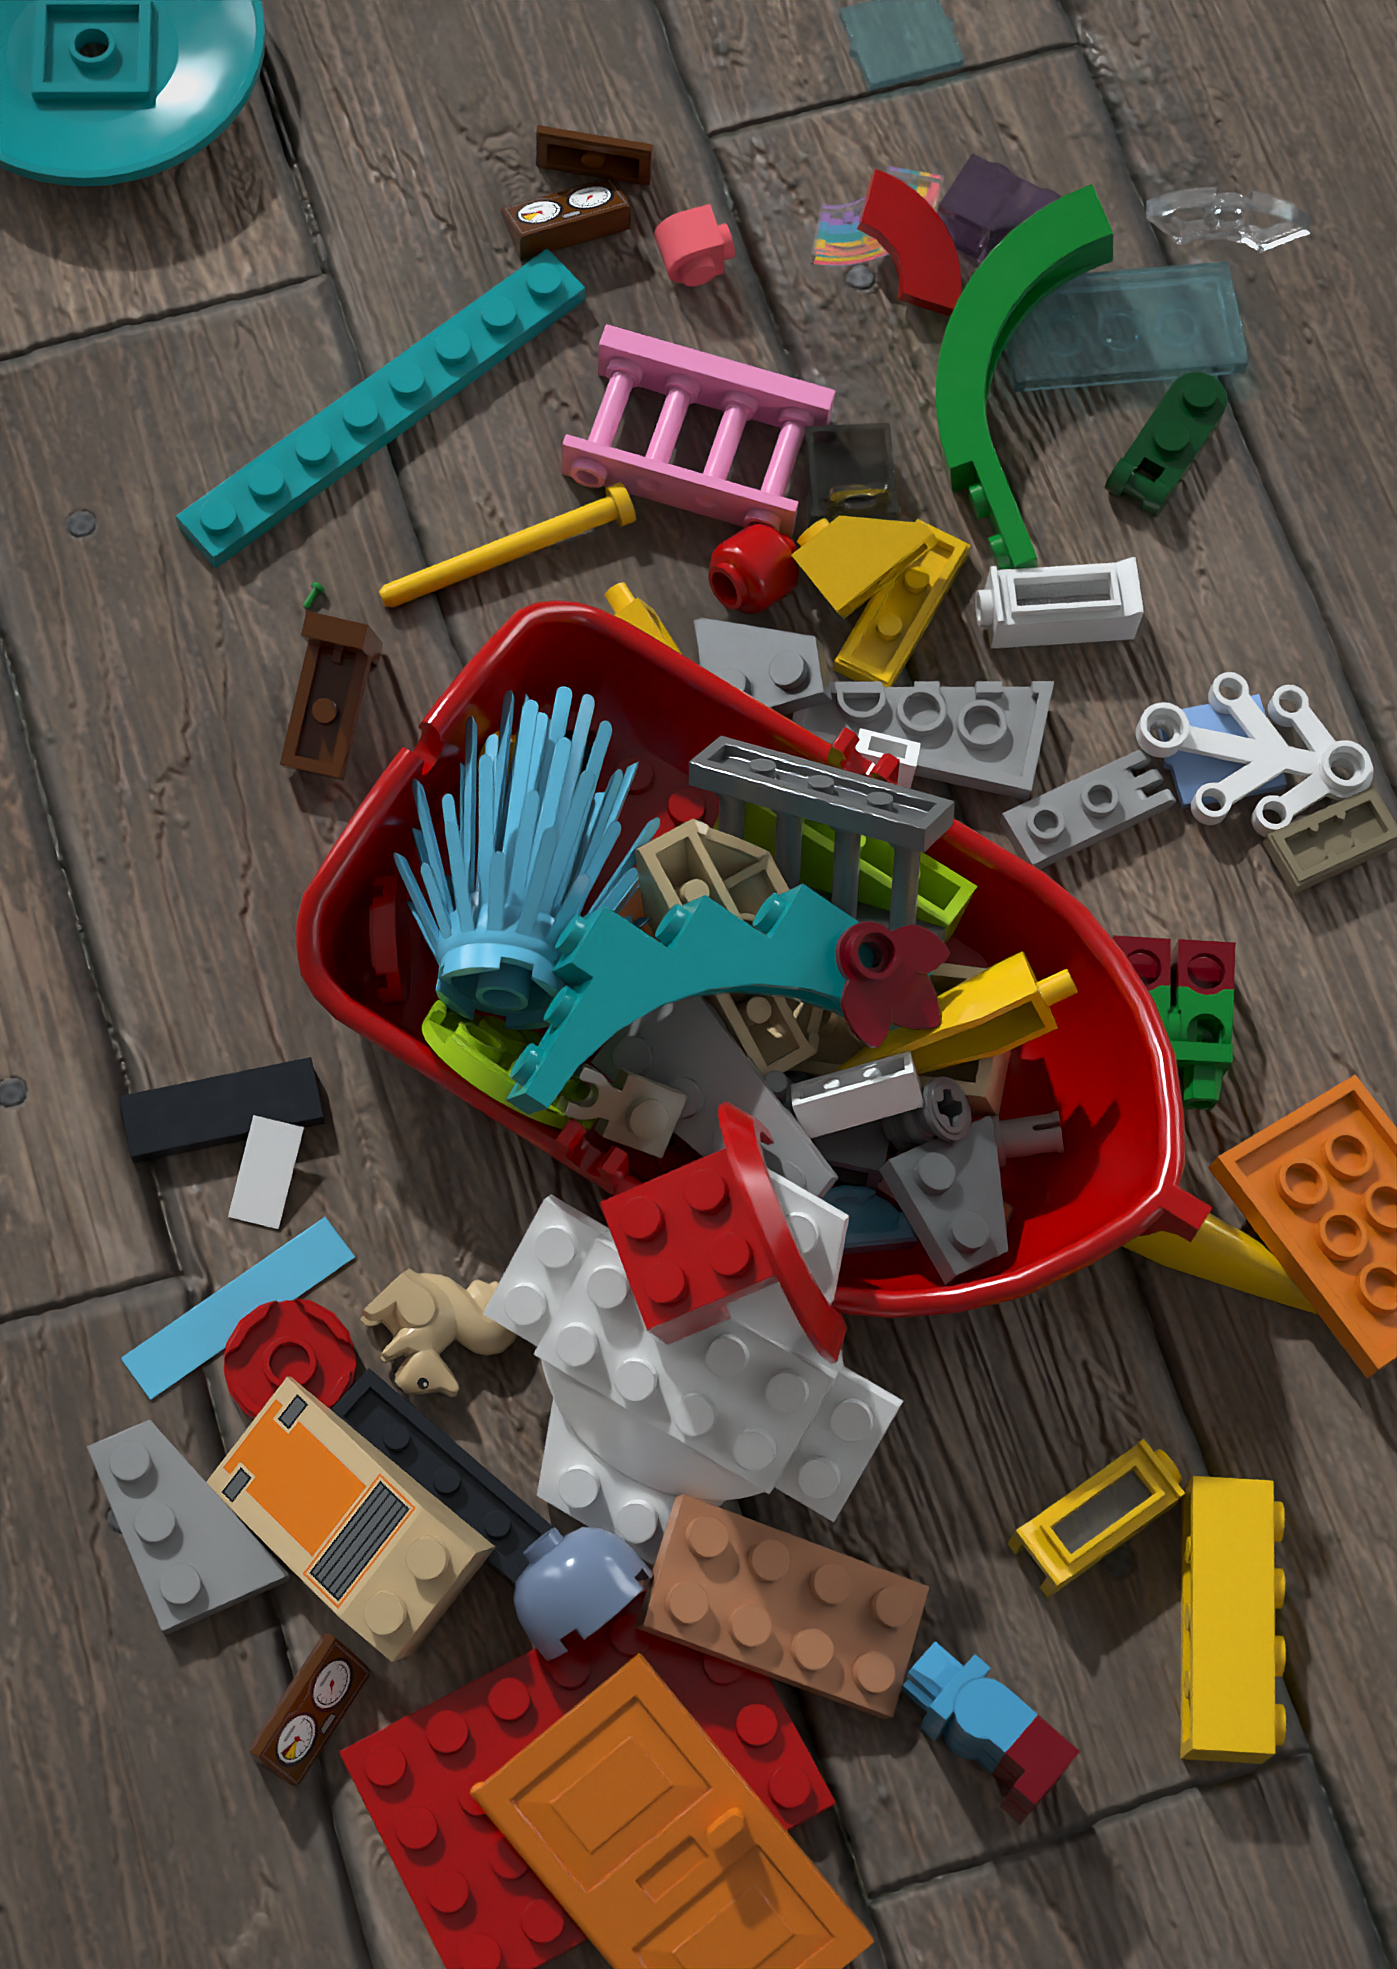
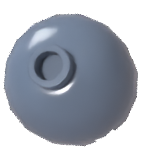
[513,1527,653,1661]

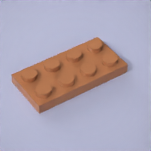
[635,1494,929,1719]

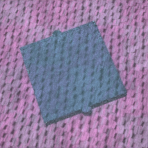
[839,0,964,91]

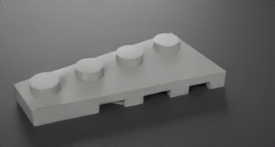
[792,681,1054,801]
[591,996,838,1200]

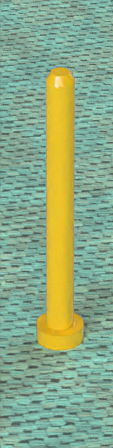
[379,482,636,608]

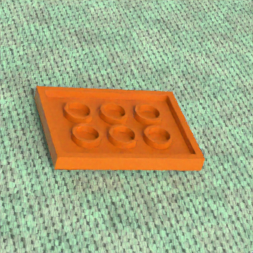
[1208,1075,1397,1379]

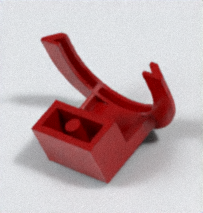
[599,1102,847,1364]

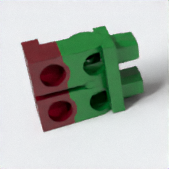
[1112,935,1236,1110]

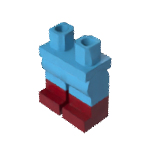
[901,1641,1081,1825]

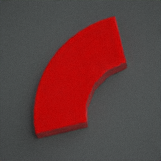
[857,168,962,317]

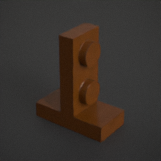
[280,611,383,781]

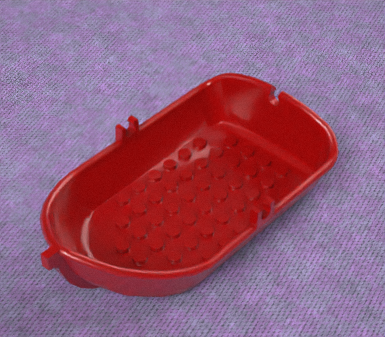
[296,600,1212,1318]

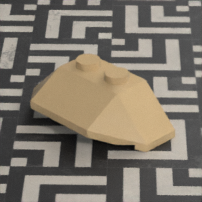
[634,819,824,1077]

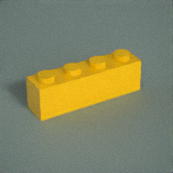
[1181,1476,1286,1764]

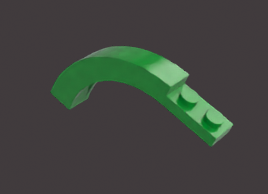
[935,184,1114,570]

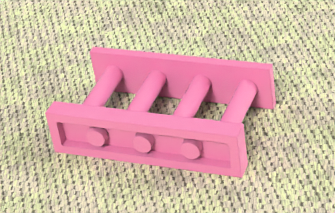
[562,324,836,539]

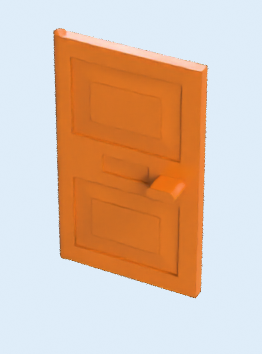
[470,1653,875,1969]

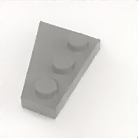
[87,1420,291,1636]

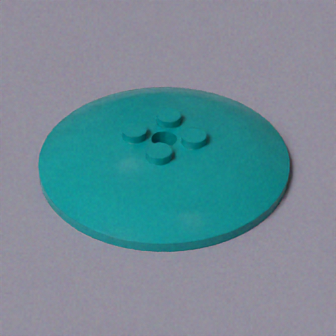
[0,0,266,186]

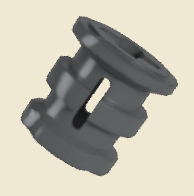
[882,1076,972,1153]

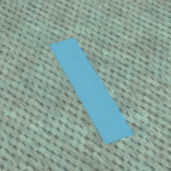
[121,1217,355,1400]

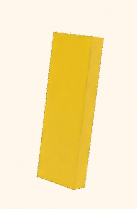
[833,519,971,687]

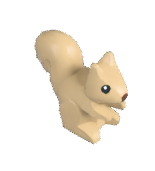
[360,1269,518,1397]

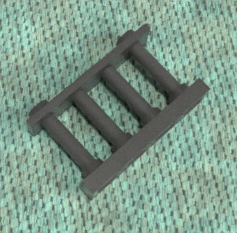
[689,736,955,941]

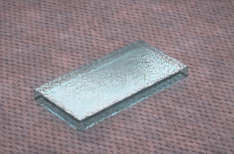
[1006,261,1249,392]

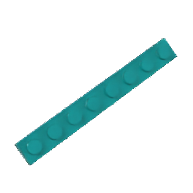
[176,249,586,568]

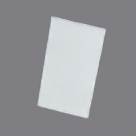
[228,1115,304,1229]

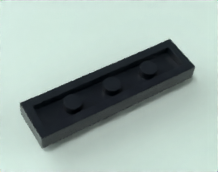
[331,1368,564,1588]

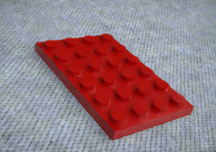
[339,1590,836,1969]

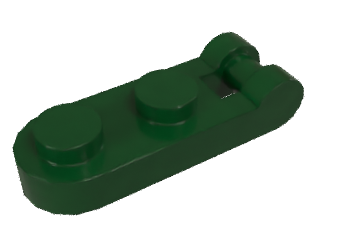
[1104,372,1228,518]

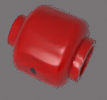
[708,524,799,615]

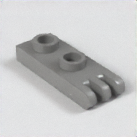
[999,749,1176,870]

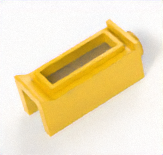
[1007,1439,1185,1598]

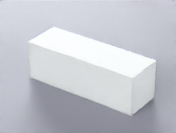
[790,1051,923,1139]

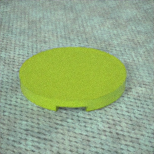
[422,1000,598,1130]

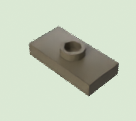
[1263,786,1397,895]

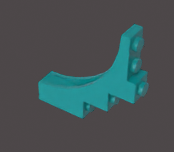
[506,884,932,1115]

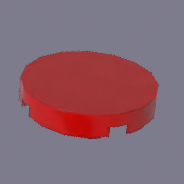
[369,874,411,1005]
[223,1299,357,1421]

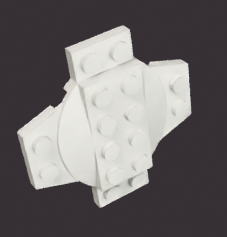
[483,1168,903,1565]

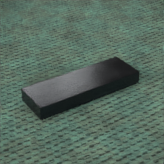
[119,1057,325,1163]

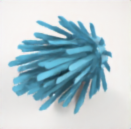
[393,686,660,1030]

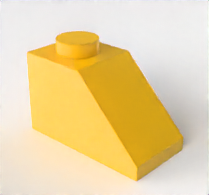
[792,516,939,619]

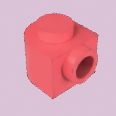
[654,204,735,286]

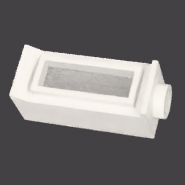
[975,557,1144,649]

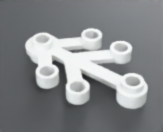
[1136,672,1373,837]

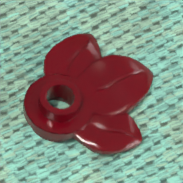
[835,921,950,1048]

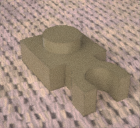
[556,1063,688,1158]

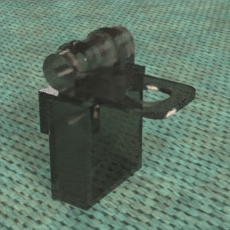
[803,422,901,529]

